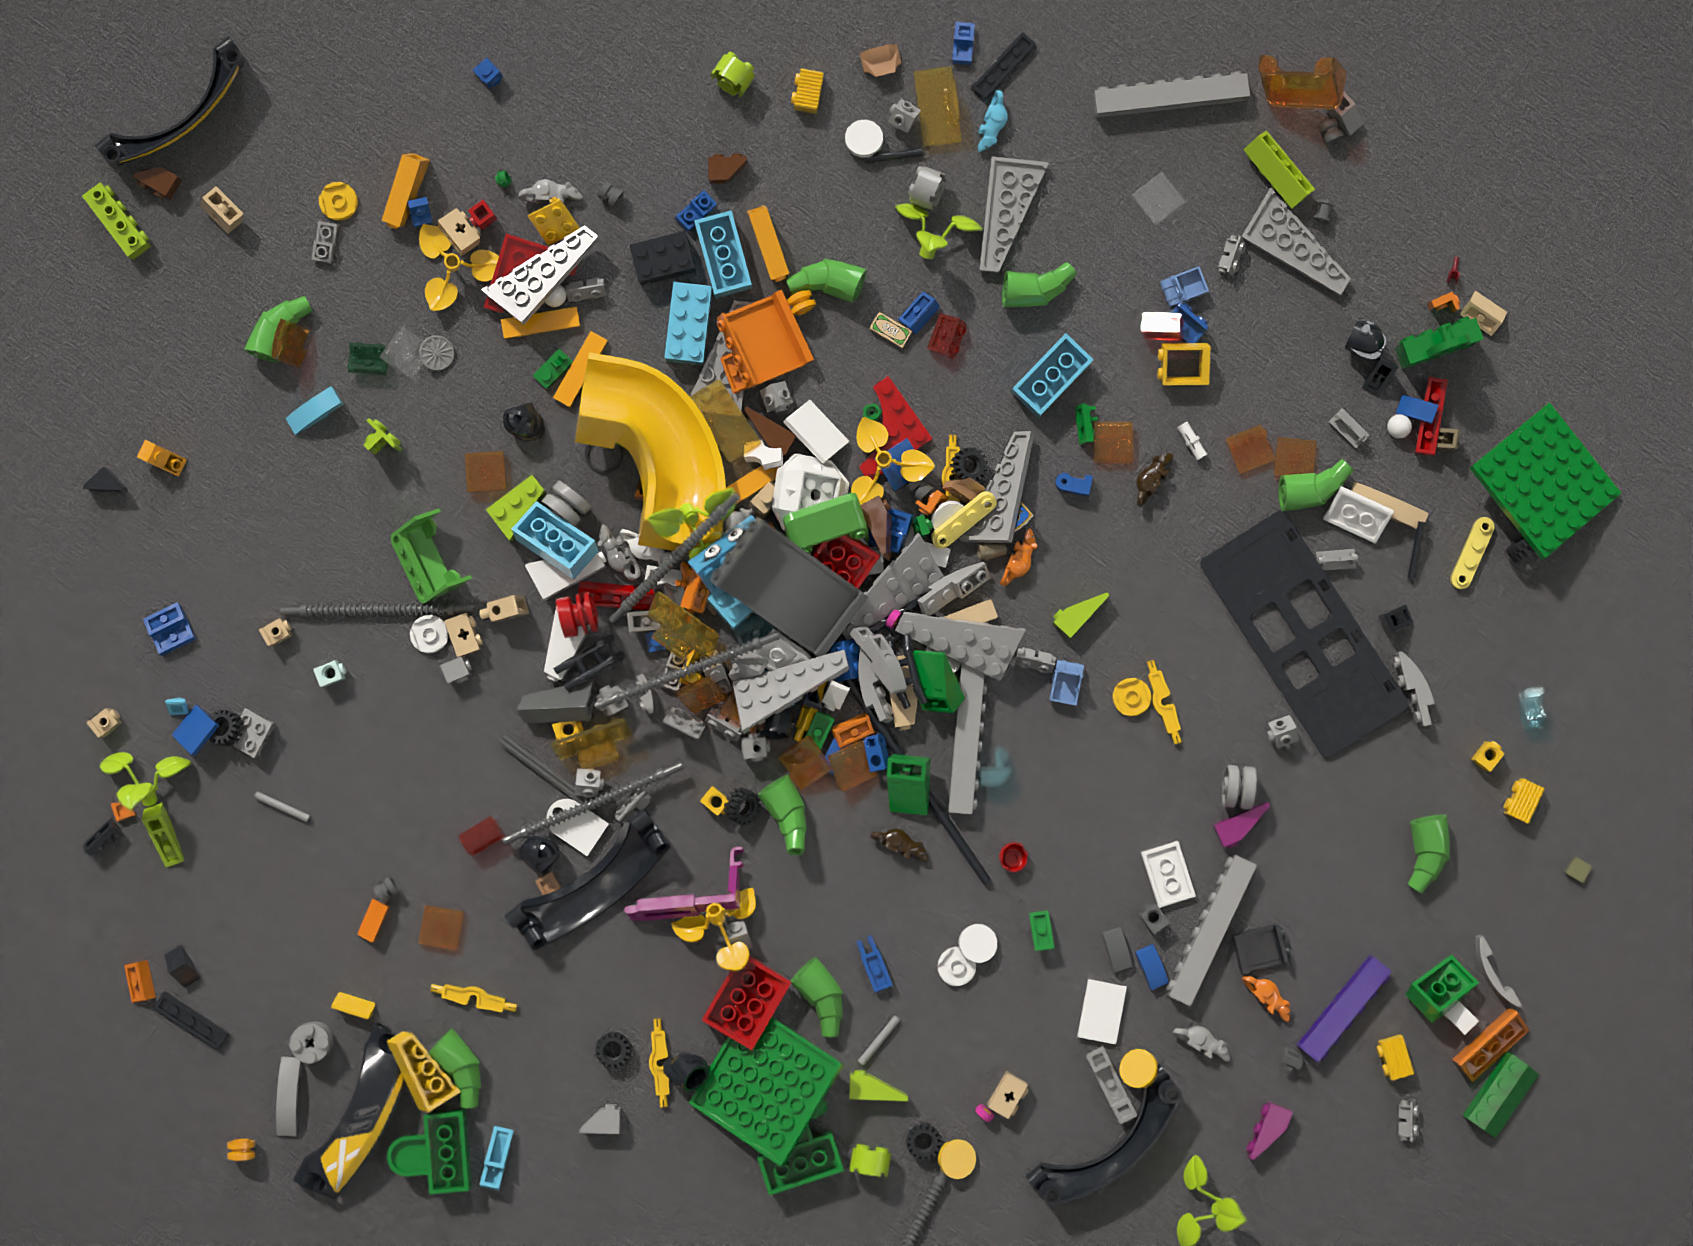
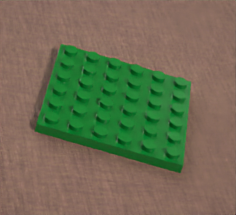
[1469,402,1621,560]
[689,1017,844,1167]

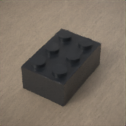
[629,231,696,286]

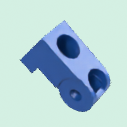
[1055,473,1093,497]
[864,733,889,772]

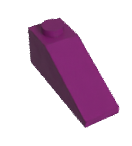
[1212,802,1270,849]

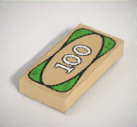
[869,312,912,348]

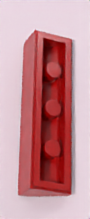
[1415,377,1448,456]
[578,581,656,611]

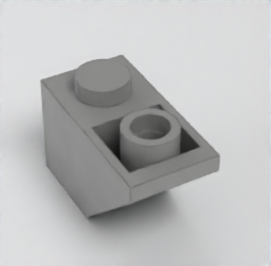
[1324,90,1364,136]
[699,650,733,697]
[724,915,753,949]

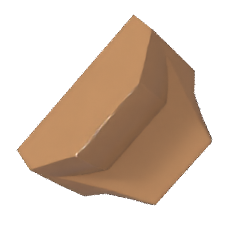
[860,44,901,77]
[942,478,985,504]

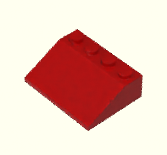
[810,534,880,588]
[702,955,791,1050]

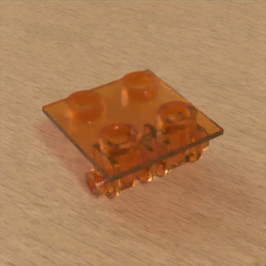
[1225,425,1275,474]

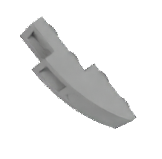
[917,562,991,616]
[850,626,907,694]
[858,648,894,723]
[1393,651,1435,726]

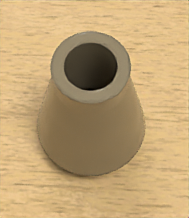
[977,542,1007,561]

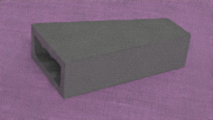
[517,680,598,723]

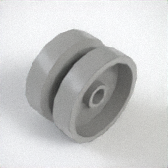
[541,480,591,527]
[1222,765,1256,809]

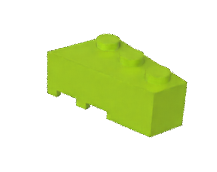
[486,475,546,542]

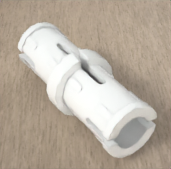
[1177,421,1207,460]

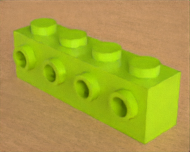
[1243,130,1315,208]
[82,182,151,260]

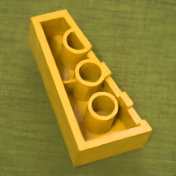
[387,1031,461,1112]

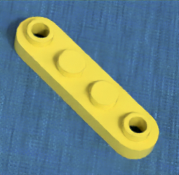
[931,491,997,549]
[1450,517,1494,589]

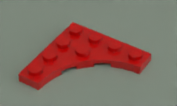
[484,233,578,313]
[859,376,932,480]

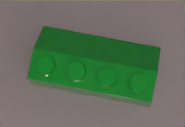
[1463,1052,1539,1138]

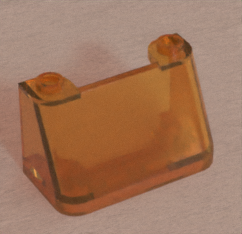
[1258,55,1347,109]

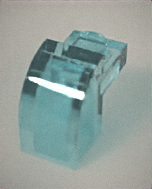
[1518,687,1546,730]
[980,747,1012,787]

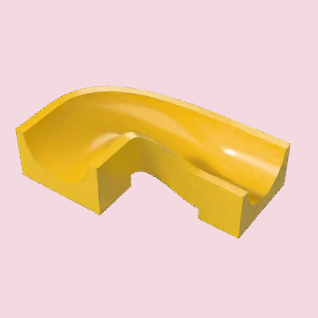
[575,352,726,554]

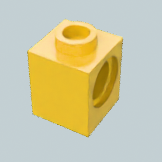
[552,721,584,743]
[1471,741,1505,772]
[700,786,728,816]

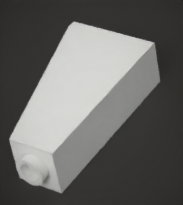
[525,551,607,600]
[544,606,591,682]

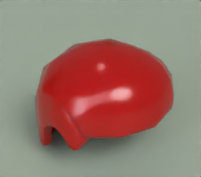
[999,842,1028,873]

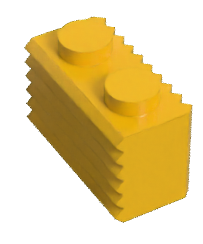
[791,69,824,114]
[1503,778,1545,824]
[1376,1034,1414,1080]

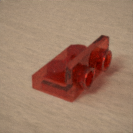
[927,313,967,359]

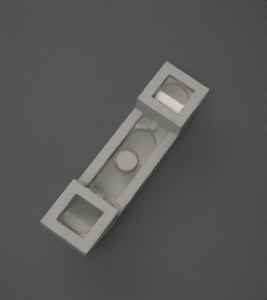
[1475,935,1521,1007]
[1086,1046,1138,1125]
[276,1057,302,1136]

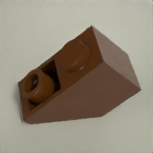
[708,153,747,184]
[133,167,182,200]

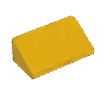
[331,992,375,1019]

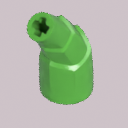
[786,258,867,303]
[1002,262,1077,308]
[244,296,312,363]
[1278,459,1354,511]
[758,775,806,856]
[1408,814,1450,893]
[791,957,843,1037]
[428,1028,481,1108]

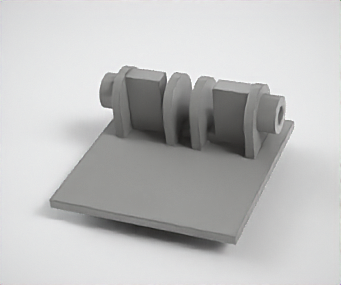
[663,707,707,739]
[233,708,274,758]

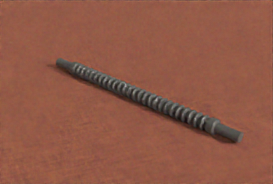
[595,632,780,710]
[502,762,684,845]

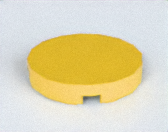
[319,182,358,221]
[1112,678,1151,716]
[1119,1049,1158,1088]
[938,1139,976,1179]

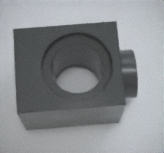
[1139,902,1169,934]

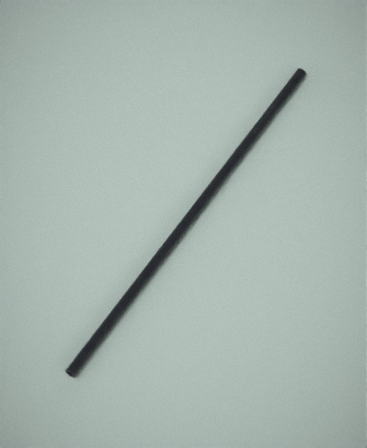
[825,650,992,885]

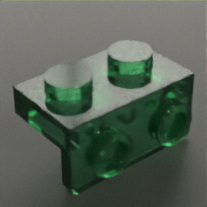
[347,342,390,375]

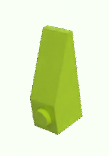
[1052,593,1109,638]
[142,803,184,867]
[849,1070,908,1101]

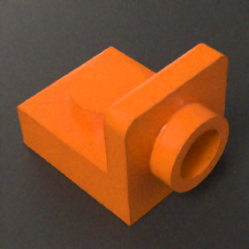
[1427,292,1460,313]
[916,490,949,516]

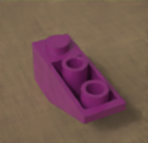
[1246,1101,1293,1160]

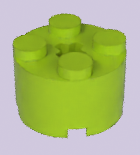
[710,52,755,97]
[849,1144,891,1177]

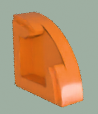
[111,802,137,822]

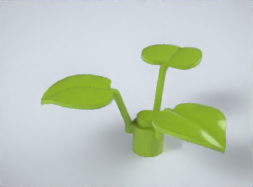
[895,204,983,259]
[647,487,736,560]
[100,752,192,811]
[1177,1155,1246,1246]

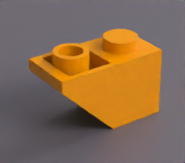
[137,440,187,477]

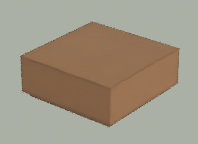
[535,871,561,895]

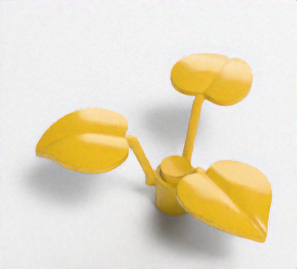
[419,224,499,311]
[851,417,935,505]
[671,888,756,971]

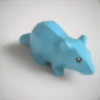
[978,90,1008,152]

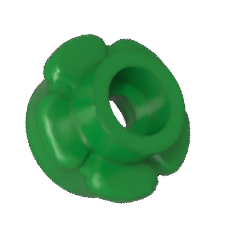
[495,170,512,189]
[863,403,882,421]

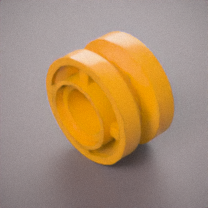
[787,290,817,316]
[227,1139,255,1161]

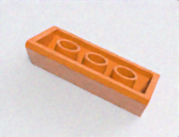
[1452,1008,1530,1083]

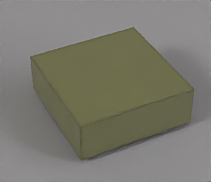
[1564,856,1593,883]

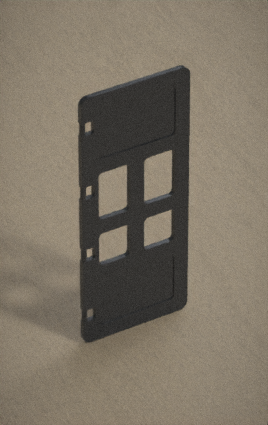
[1200,511,1408,757]

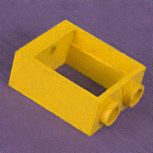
[1157,343,1211,385]

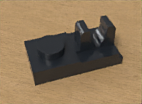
[83,818,123,857]

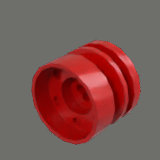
[556,592,599,639]

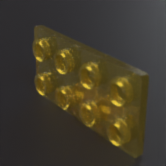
[914,67,962,147]
[690,380,761,463]
[648,591,719,660]
[550,718,633,769]

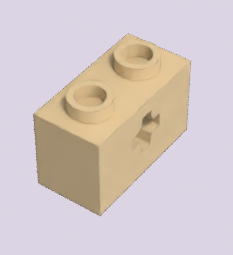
[200,186,244,234]
[438,208,481,257]
[444,613,483,657]
[987,1071,1029,1119]

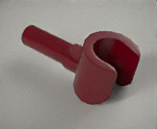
[1446,257,1460,284]

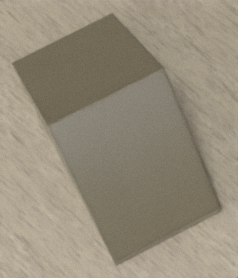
[1436,428,1461,452]

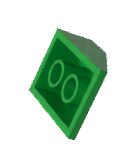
[1405,954,1479,1024]

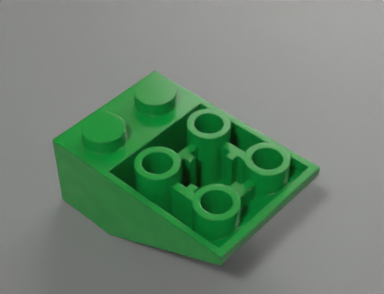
[913,650,965,713]
[887,754,931,815]

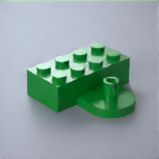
[1395,316,1484,369]
[387,1109,472,1194]
[757,1124,844,1195]

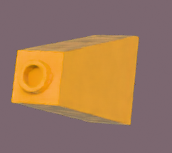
[381,153,430,229]
[746,205,789,282]

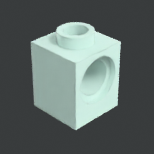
[313,660,346,687]

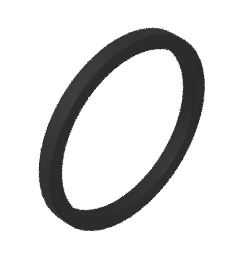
[585,444,624,473]

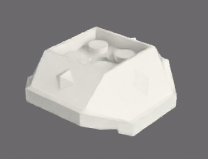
[772,454,849,531]

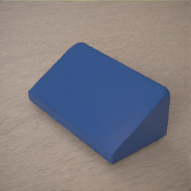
[898,291,940,334]

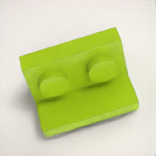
[364,418,402,455]

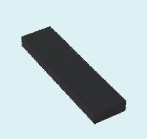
[971,31,1037,101]
[153,991,230,1050]

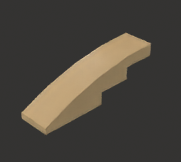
[1351,482,1429,530]

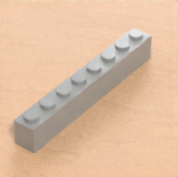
[1093,71,1250,118]
[948,663,987,814]
[1166,854,1257,1006]

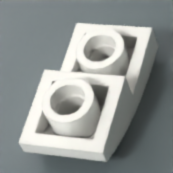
[1444,1002,1478,1035]

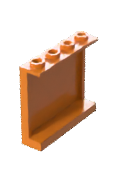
[717,290,814,389]

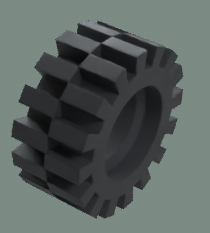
[950,447,988,481]
[1505,536,1534,563]
[209,709,244,746]
[724,788,761,825]
[595,1032,631,1069]
[906,1123,942,1161]

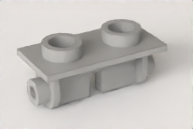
[1218,235,1246,277]
[565,277,606,302]
[1328,408,1369,448]
[1316,549,1358,571]
[1014,647,1056,673]
[704,708,743,741]
[614,788,652,825]
[1398,1100,1419,1142]

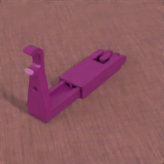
[624,846,744,921]

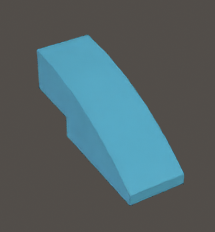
[286,386,344,435]
[480,1126,514,1191]

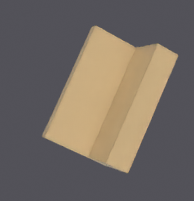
[1459,291,1507,336]

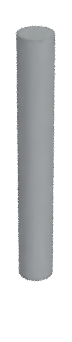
[254,791,310,822]
[858,1015,900,1065]

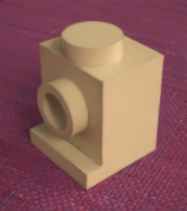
[259,618,292,647]
[87,708,122,738]

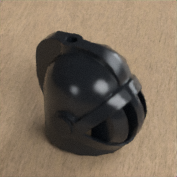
[1345,321,1387,362]
[503,402,545,441]
[759,707,794,740]
[519,836,562,876]
[663,1052,709,1092]

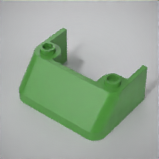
[783,493,869,554]
[391,508,472,603]

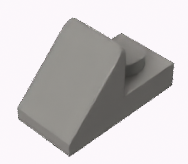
[627,610,664,633]
[728,651,769,681]

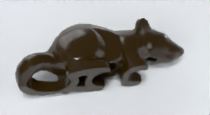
[1136,453,1174,507]
[870,828,929,862]

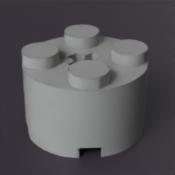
[908,166,947,211]
[289,1022,333,1063]

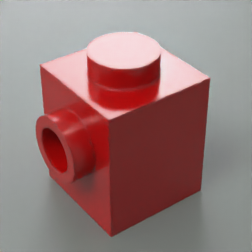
[468,200,497,230]

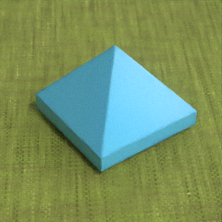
[165,697,189,715]

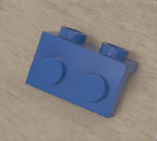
[1162,303,1209,343]
[829,639,859,682]

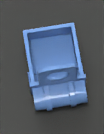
[1160,266,1209,307]
[1049,660,1084,706]

